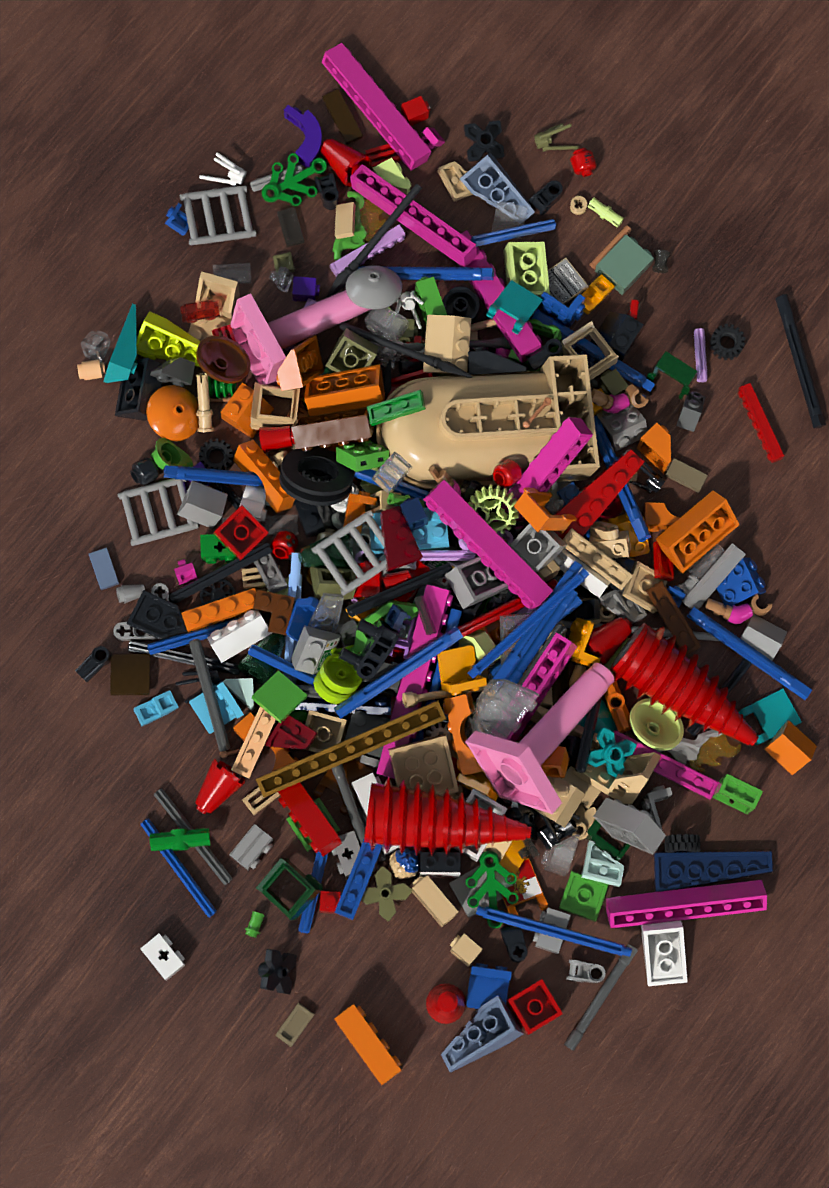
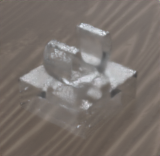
[269,267,293,292]

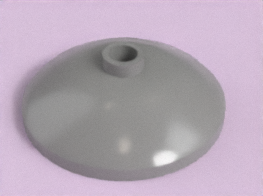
[346,265,402,309]

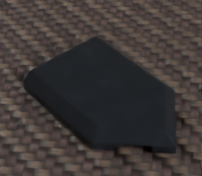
[127,590,187,640]

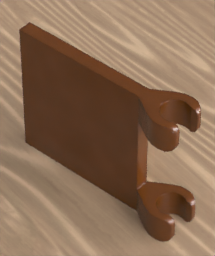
[313,759,373,815]

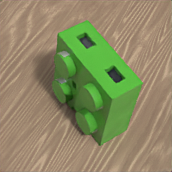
[336,439,389,472]

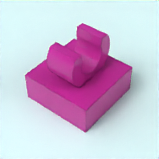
[421,127,445,150]
[174,559,198,585]

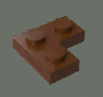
[253,590,296,636]

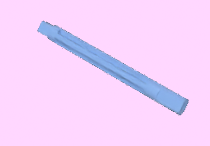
[283,553,302,684]

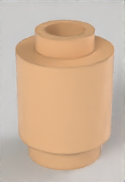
[77,359,106,380]

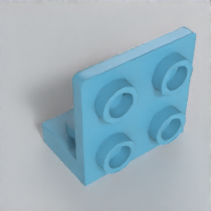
[189,681,244,734]

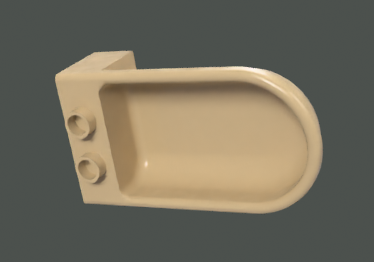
[376,355,600,490]

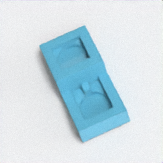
[133,690,179,726]

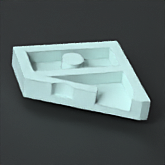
[582,840,624,887]

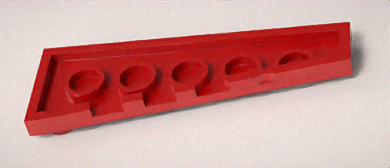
[553,449,644,540]

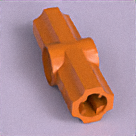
[604,674,632,733]

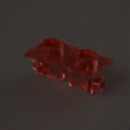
[180,299,220,323]

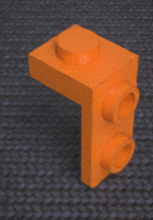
[343,491,377,534]

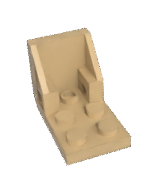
[188,272,240,341]
[573,750,661,804]

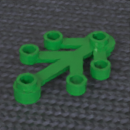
[261,153,327,207]
[465,851,518,929]

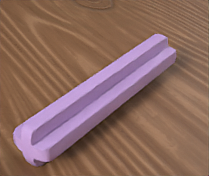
[694,328,708,383]
[420,550,476,561]

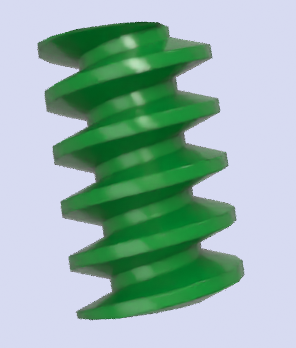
[199,373,237,398]

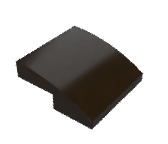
[110,654,151,696]

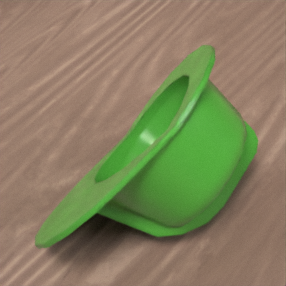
[151,438,193,470]

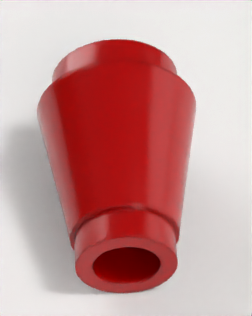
[382,569,412,589]

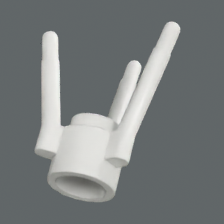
[199,153,247,186]
[395,291,424,329]

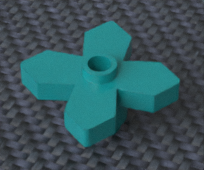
[588,727,637,778]

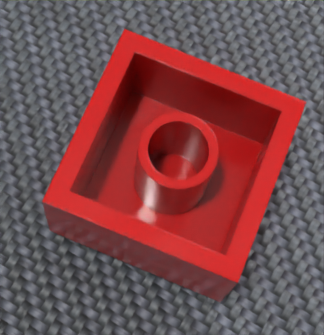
[214,505,269,561]
[507,979,563,1035]

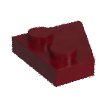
[265,715,318,750]

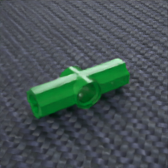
[149,828,211,851]

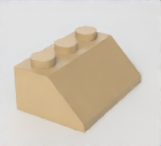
[423,315,471,376]

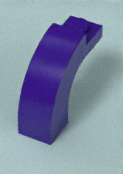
[284,105,322,168]

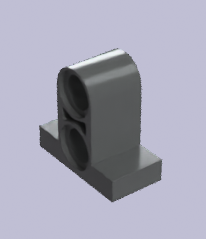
[330,607,357,647]

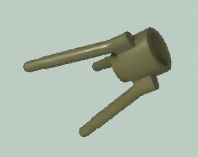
[534,123,580,152]

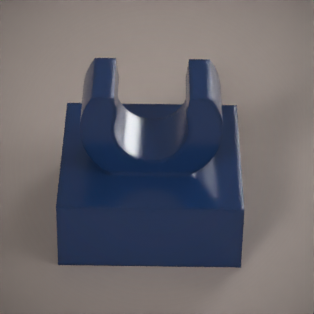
[384,604,411,631]

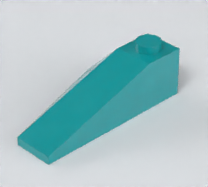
[103,303,138,383]

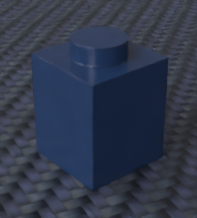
[400,497,428,531]

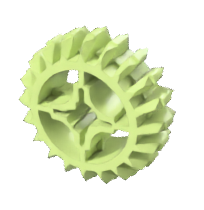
[468,484,519,534]

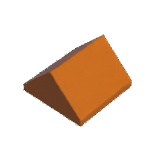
[764,720,817,775]

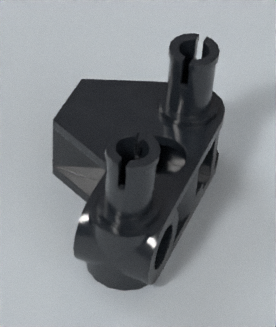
[338,618,399,679]

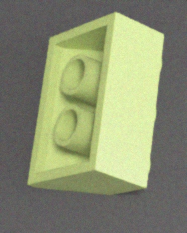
[503,242,550,298]

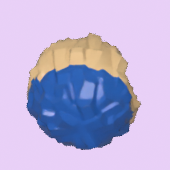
[389,848,420,879]

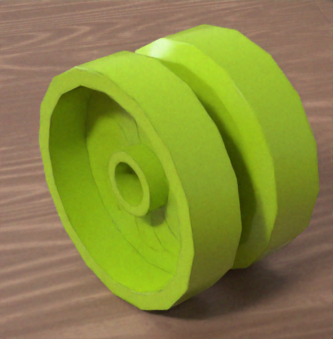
[313,654,363,705]

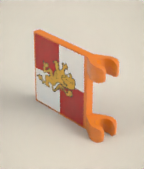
[494,858,548,916]

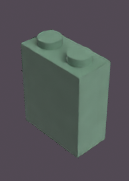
[595,235,654,295]

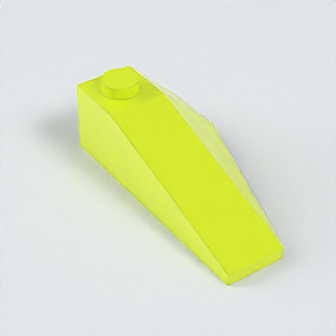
[136,311,201,366]

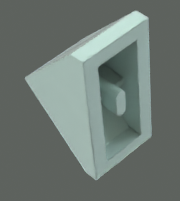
[223,678,254,711]

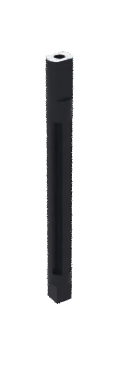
[775,294,826,428]

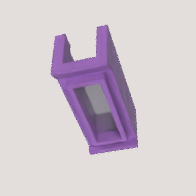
[389,613,419,660]

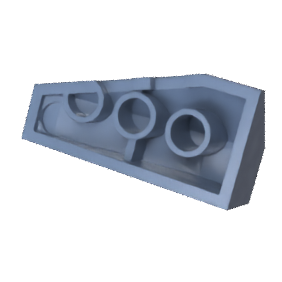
[460,152,535,224]
[441,996,524,1072]

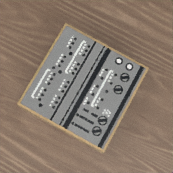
[548,258,588,305]

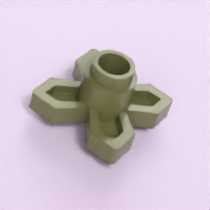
[361,866,412,921]

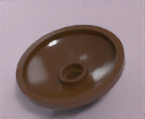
[196,336,251,383]

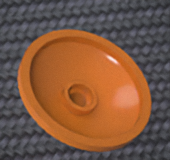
[146,385,199,441]

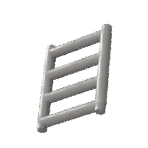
[180,186,257,245]
[118,478,199,546]
[311,510,387,596]

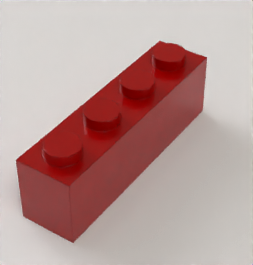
[278,782,342,856]

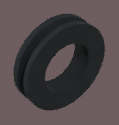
[279,447,354,506]

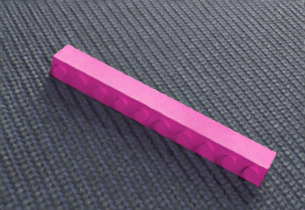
[376,584,453,779]

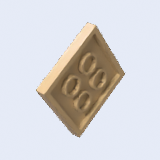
[388,734,459,795]

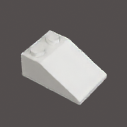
[641,920,687,986]

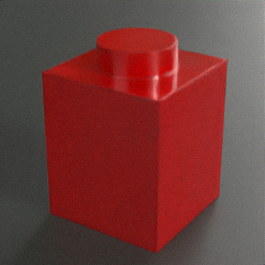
[401,96,430,126]
[319,891,341,914]

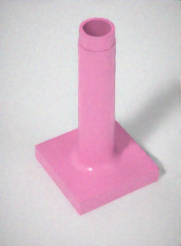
[230,290,372,386]
[465,663,614,814]

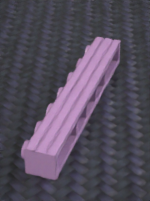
[330,225,405,277]

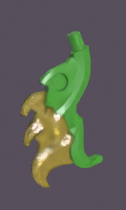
[333,191,386,261]

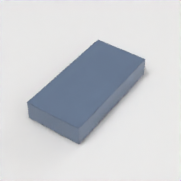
[89,548,119,590]

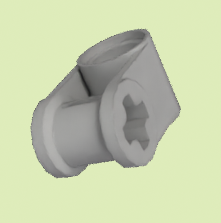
[566,960,605,983]

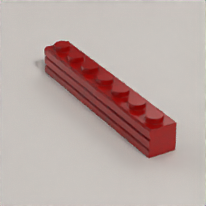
[738,383,784,463]

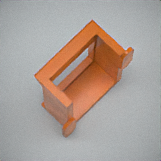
[514,487,577,534]

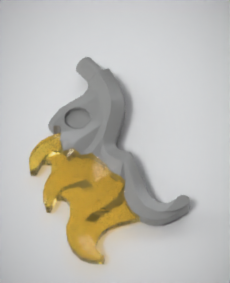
[654,730,741,772]

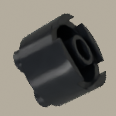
[442,287,479,324]

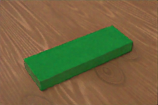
[367,390,426,426]

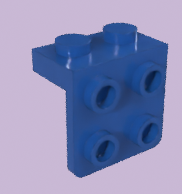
[540,292,585,328]
[717,558,766,607]
[286,597,338,642]
[466,963,512,1009]

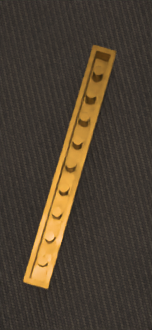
[256,701,446,798]

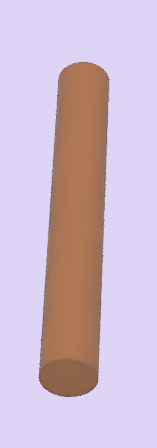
[590,225,632,269]

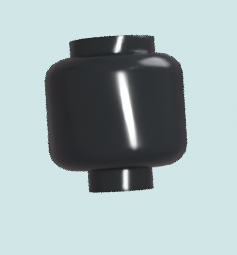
[130,457,160,485]

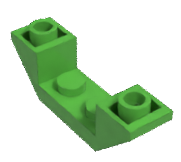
[353,600,420,654]

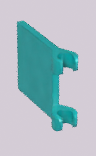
[486,280,543,335]
[739,689,802,746]

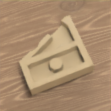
[437,161,485,202]

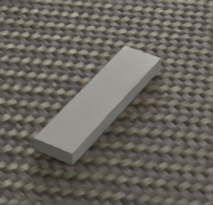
[682,543,746,609]

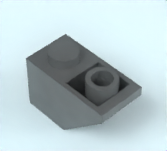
[150,357,195,387]
[676,392,706,432]

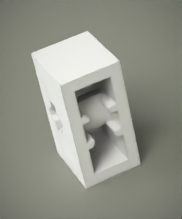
[140,934,185,981]

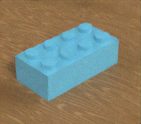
[369,507,450,557]

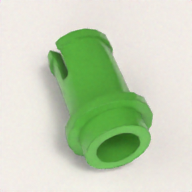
[245,911,265,938]

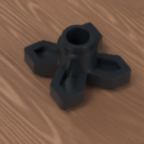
[464,120,505,162]
[505,801,539,840]
[258,949,297,994]

